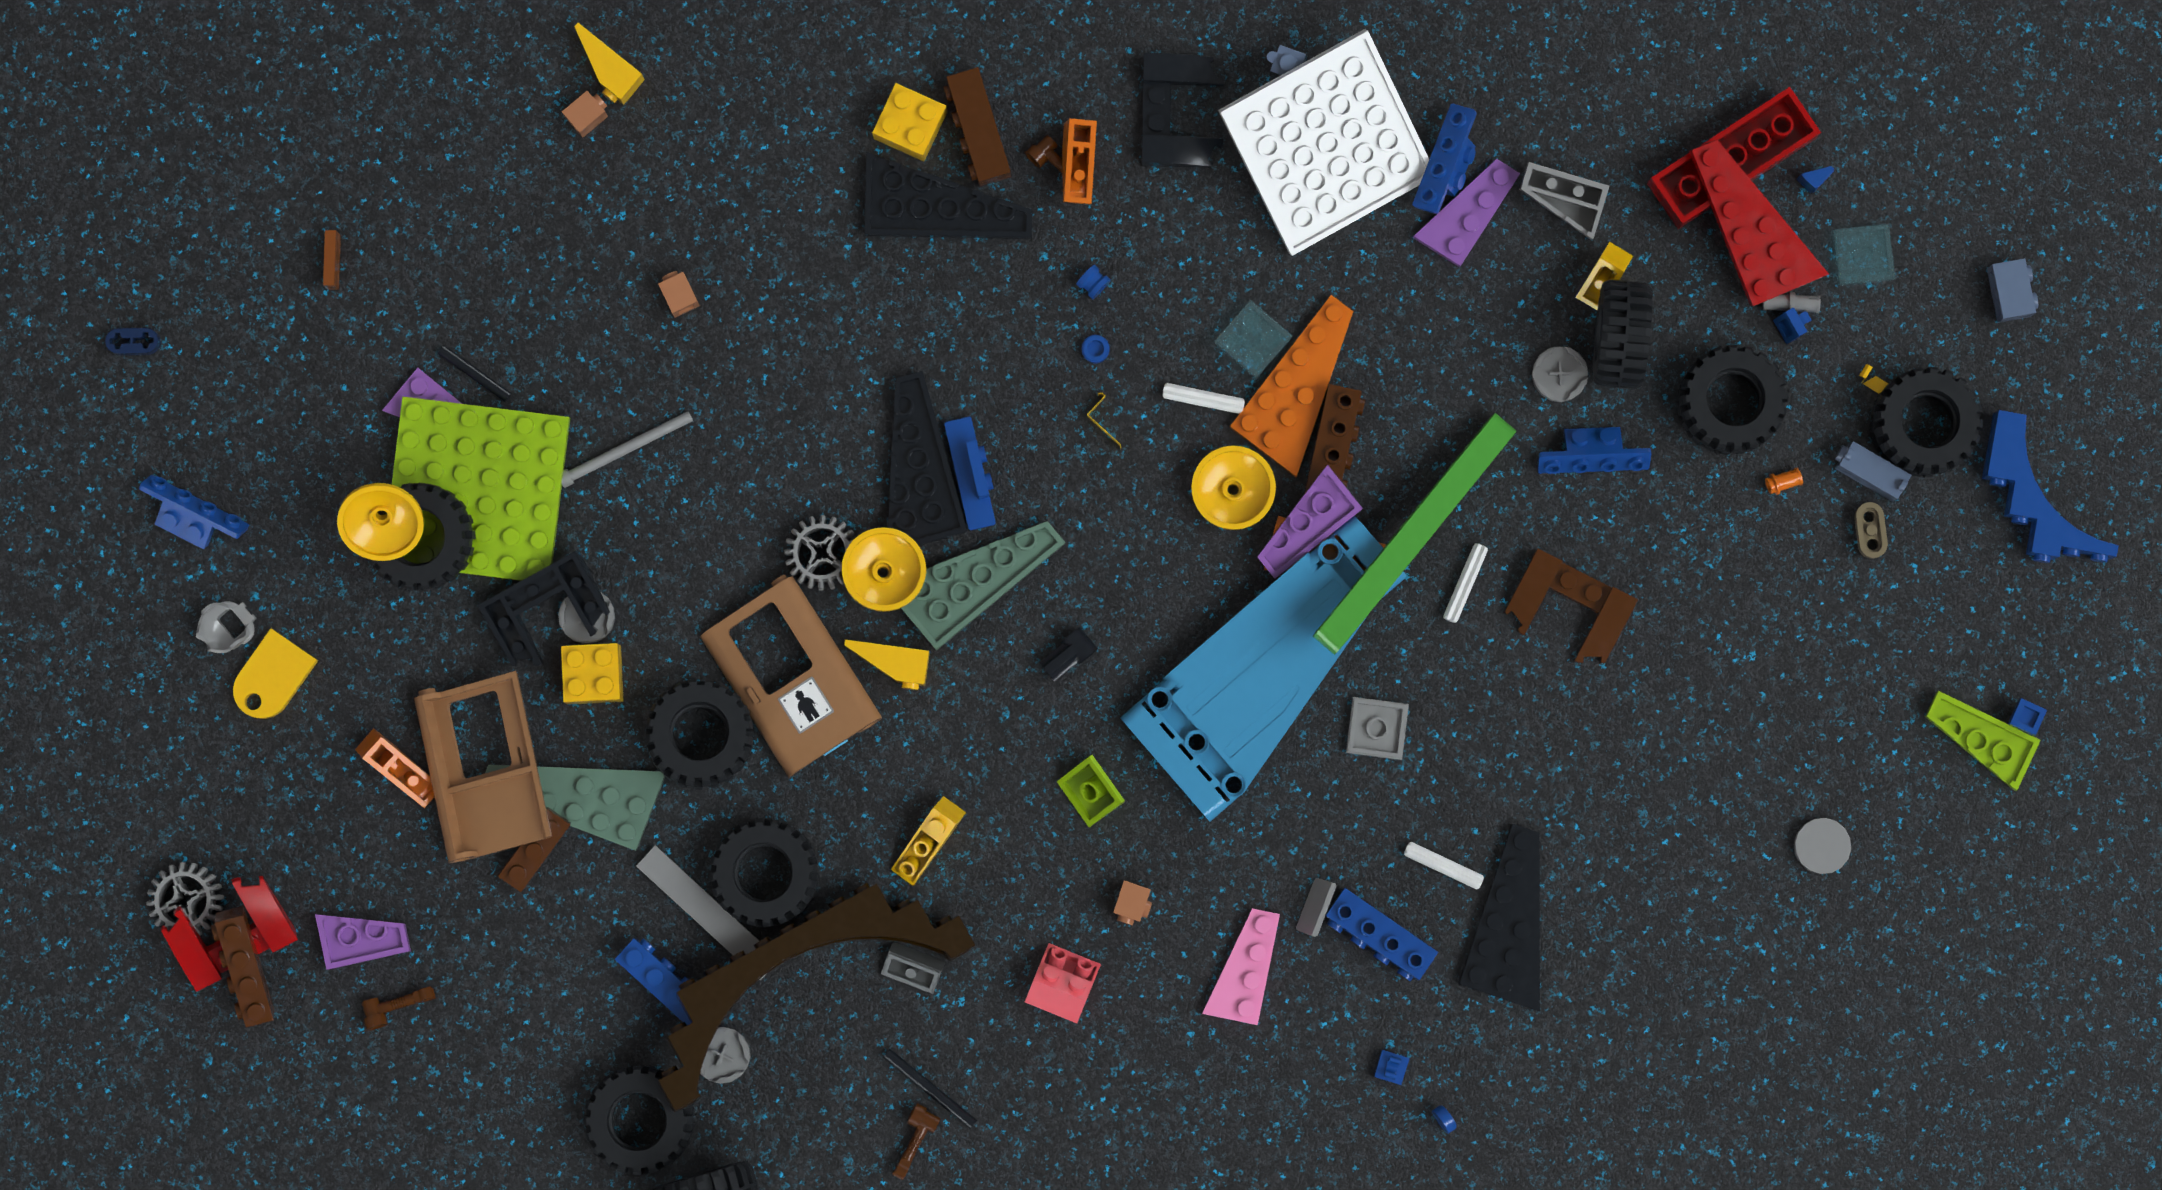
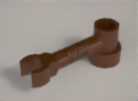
[1025,135,1063,174]
[362,986,436,1031]
[892,1103,941,1180]

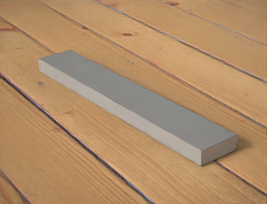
[636,845,766,980]

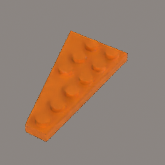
[1230,295,1353,478]

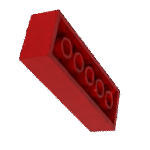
[1647,87,1821,229]

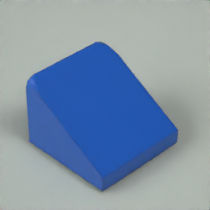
[1797,166,1834,194]

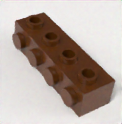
[943,67,1011,187]
[1304,384,1365,494]
[211,905,274,1028]

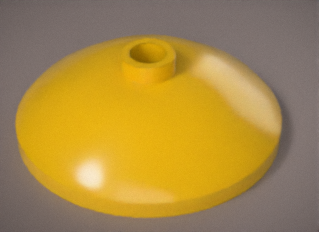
[1191,446,1276,530]
[337,483,424,561]
[841,527,926,612]

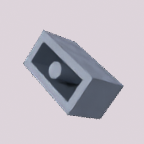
[1987,258,2038,323]

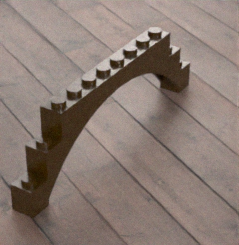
[658,883,976,1113]

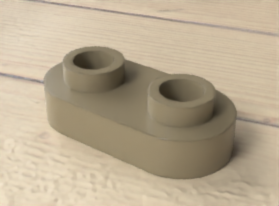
[1854,502,1888,559]

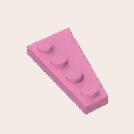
[1202,908,1280,1025]

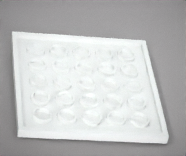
[1218,29,1429,256]

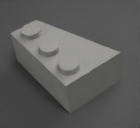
[1519,162,1609,240]

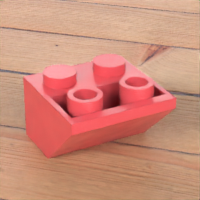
[1025,943,1101,1023]

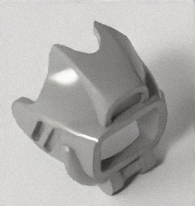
[196,601,257,653]

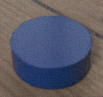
[1082,335,1110,364]
[1432,1105,1457,1134]

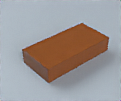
[323,230,341,290]

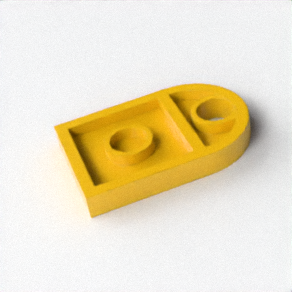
[233,628,318,719]

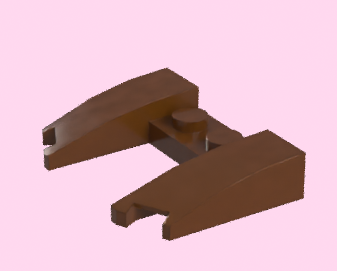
[1504,548,1638,663]

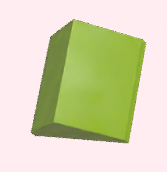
[1057,755,1125,827]

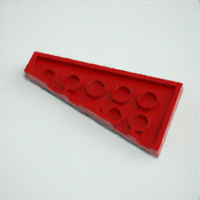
[1689,140,1829,306]

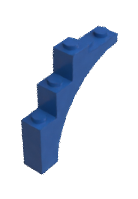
[1982,410,2119,563]

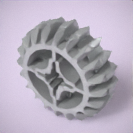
[784,515,854,591]
[146,862,224,936]

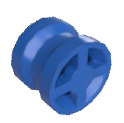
[1076,264,1111,300]

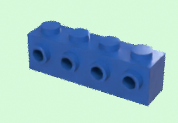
[1325,888,1438,982]
[615,938,691,1025]

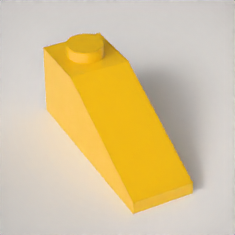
[574,23,645,105]
[844,640,930,690]

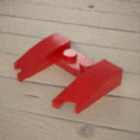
[161,876,298,992]

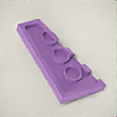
[1413,159,1520,268]
[1257,464,1363,578]

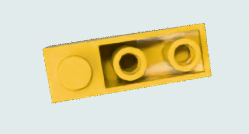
[891,796,966,886]

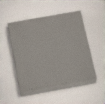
[1346,697,1409,760]

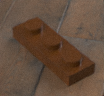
[498,807,571,892]

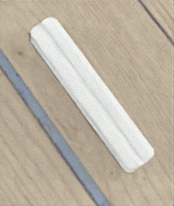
[1162,383,1245,414]
[1443,543,1488,623]
[1404,842,1484,889]

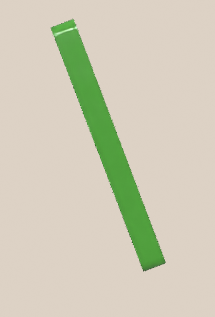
[1312,413,1516,655]

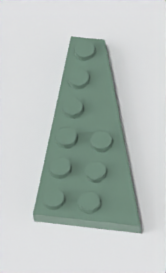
[901,521,1066,651]
[485,765,665,851]

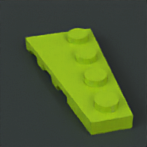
[1925,691,2041,791]

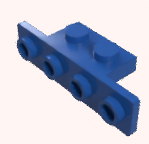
[1413,104,1477,214]
[944,417,996,531]
[1537,427,1651,474]
[139,475,249,549]

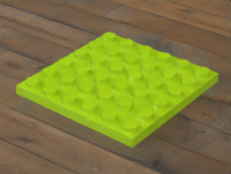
[392,396,570,580]

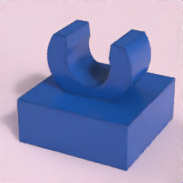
[1773,307,1812,344]
[2008,698,2047,736]
[1374,1050,1409,1085]

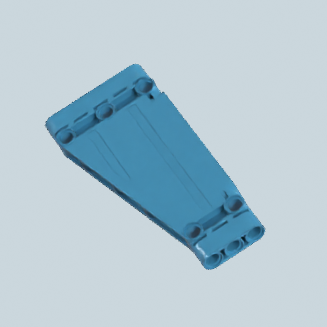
[1120,516,1407,822]

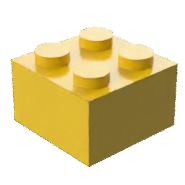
[872,83,947,162]
[561,643,623,704]

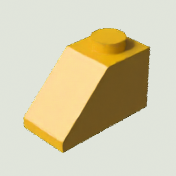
[1576,242,1633,310]

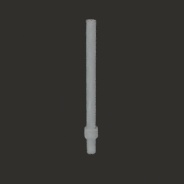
[562,411,693,488]

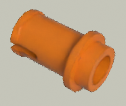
[1765,468,1803,495]

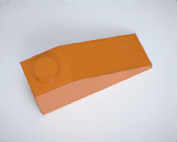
[1062,118,1097,205]
[355,728,434,808]

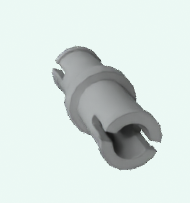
[1763,292,1821,314]

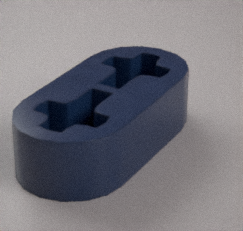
[105,328,161,355]

